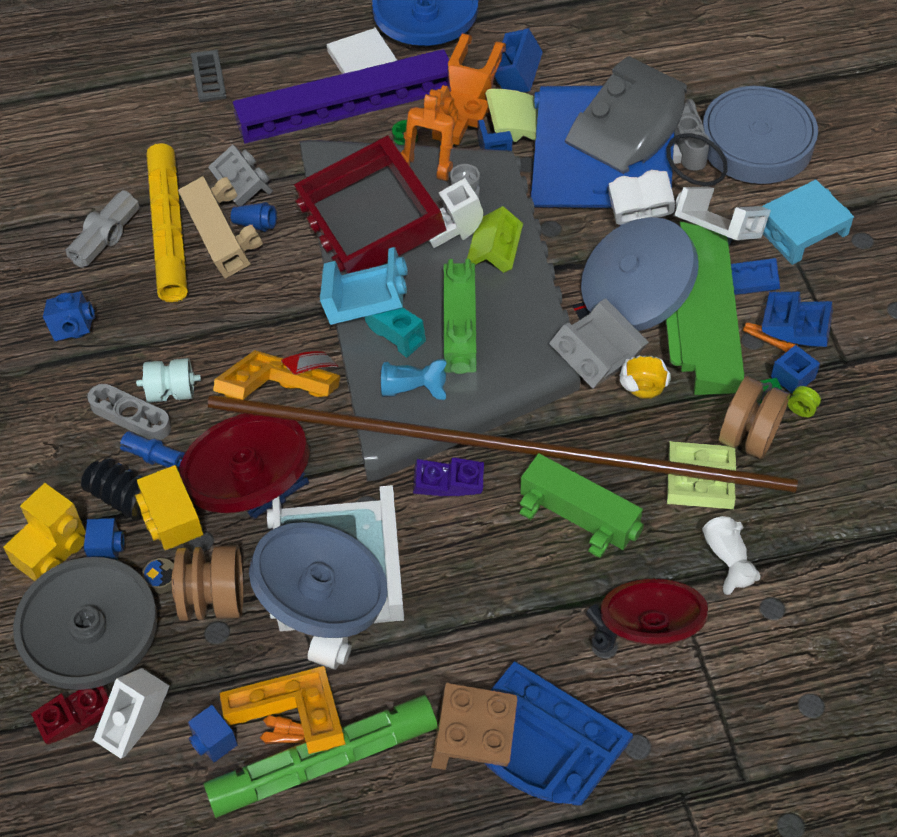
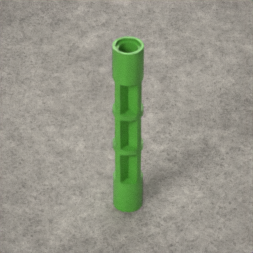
[203,695,438,818]

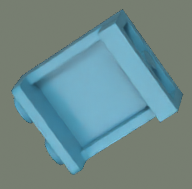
[762,179,854,265]
[320,247,408,325]

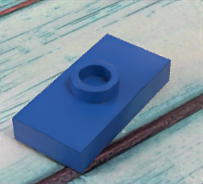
[731,258,780,295]

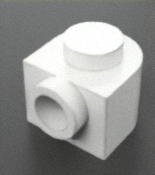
[308,636,351,670]

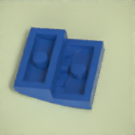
[762,292,833,347]

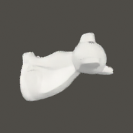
[702,516,760,595]

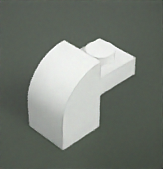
[429,178,483,248]

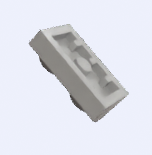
[208,144,273,206]

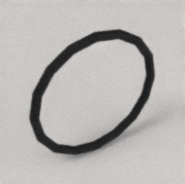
[666,133,728,186]

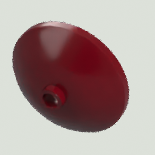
[601,579,708,646]

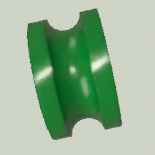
[392,120,418,145]

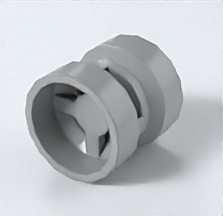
[450,164,480,198]

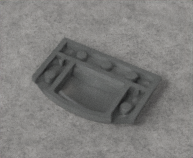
[565,56,687,174]

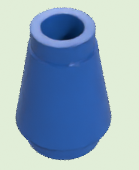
[231,202,277,232]

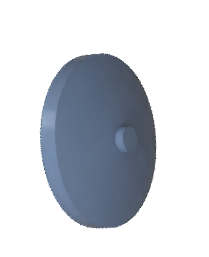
[581,217,699,331]
[249,522,387,638]

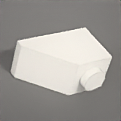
[93,668,169,759]

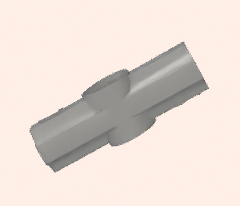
[65,190,140,268]

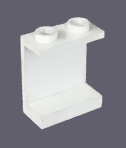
[674,187,771,240]

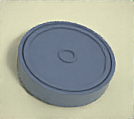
[703,86,818,184]

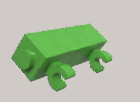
[444,259,476,374]
[520,453,644,558]

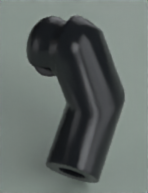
[586,603,617,653]

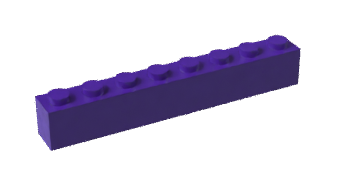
[233,49,449,144]

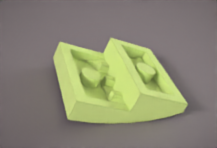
[485,89,538,142]
[667,441,736,509]

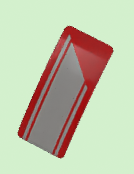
[281,351,338,375]

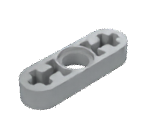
[87,384,171,440]

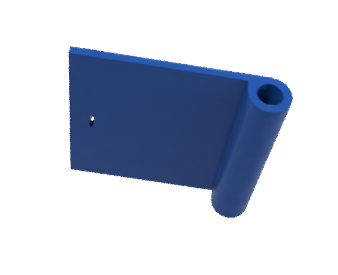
[531,85,674,208]

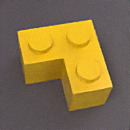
[135,465,203,550]
[3,483,86,581]

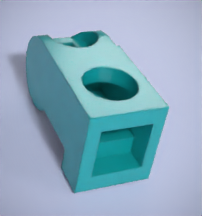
[365,307,426,358]

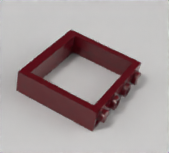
[294,135,447,274]

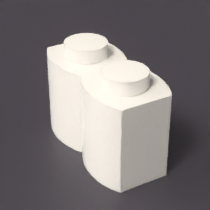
[609,170,675,225]

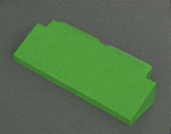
[666,222,745,395]

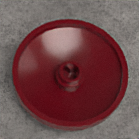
[179,413,310,513]

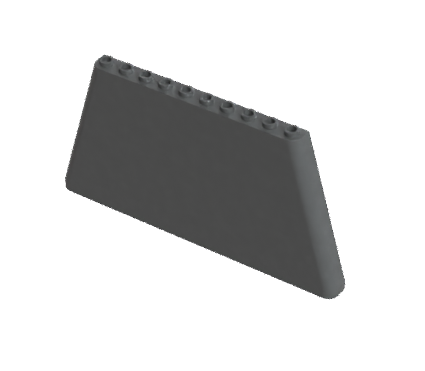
[300,140,581,482]

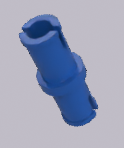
[120,431,185,472]

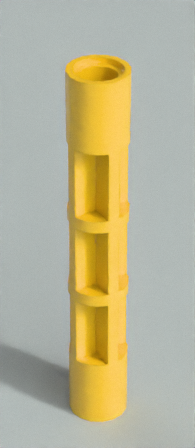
[146,143,188,302]

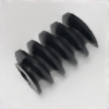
[81,457,143,522]

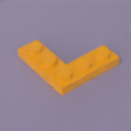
[213,350,341,400]
[219,666,345,754]

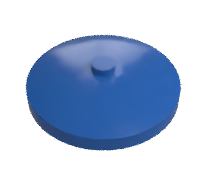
[372,0,478,46]

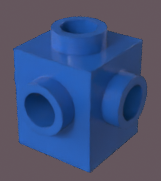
[43,291,95,341]

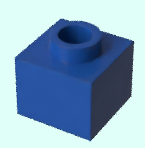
[771,345,820,394]
[84,518,125,561]
[188,705,238,763]

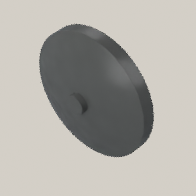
[13,557,158,690]

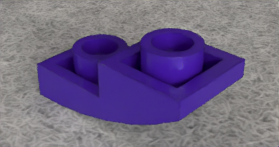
[413,457,484,496]

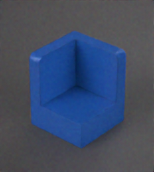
[478,120,513,151]

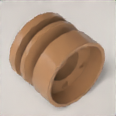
[172,545,244,621]

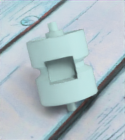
[136,358,201,403]

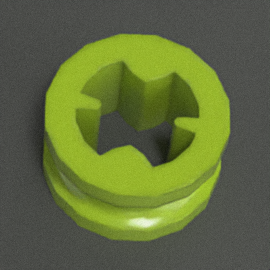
[788,386,821,417]

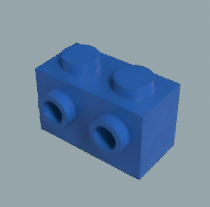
[494,28,543,93]

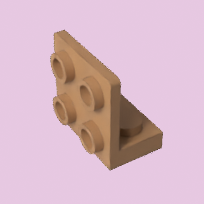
[431,683,517,770]

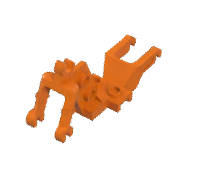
[401,33,506,181]

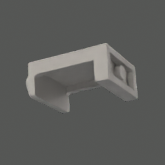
[549,298,649,389]

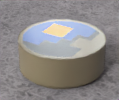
[142,558,174,594]

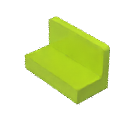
[467,206,523,273]

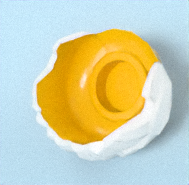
[619,355,671,399]

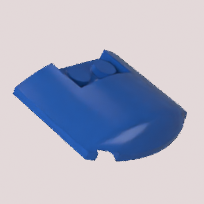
[485,661,633,806]

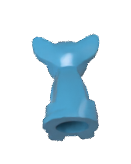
[381,359,447,400]

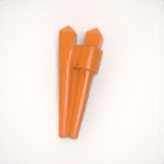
[743,322,798,352]
[260,715,306,744]

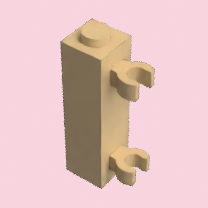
[178,176,263,279]

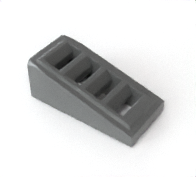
[191,50,226,102]

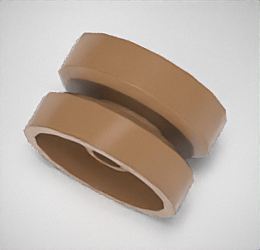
[719,376,790,460]

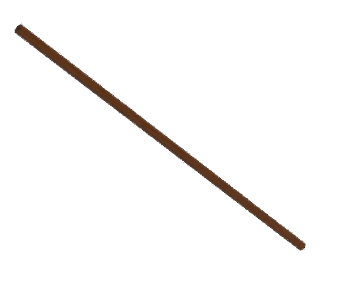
[208,395,798,492]

